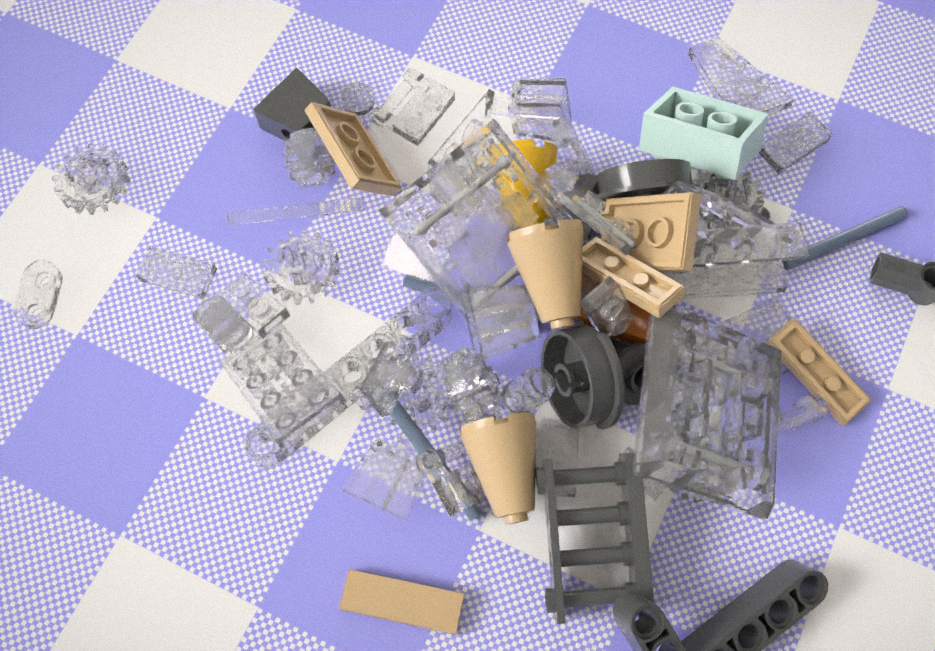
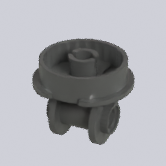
[593,159,701,207]
[541,318,667,430]

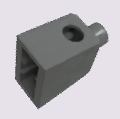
[253,68,331,149]

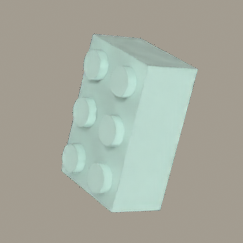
[639,86,768,180]

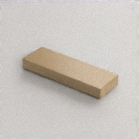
[582,236,685,318]
[765,317,871,426]
[339,569,464,635]

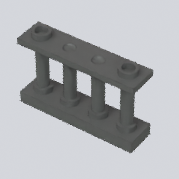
[535,452,654,624]

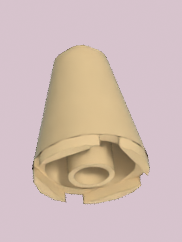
[506,219,583,329]
[460,412,537,525]

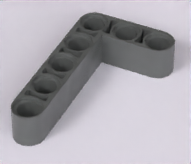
[613,559,828,651]

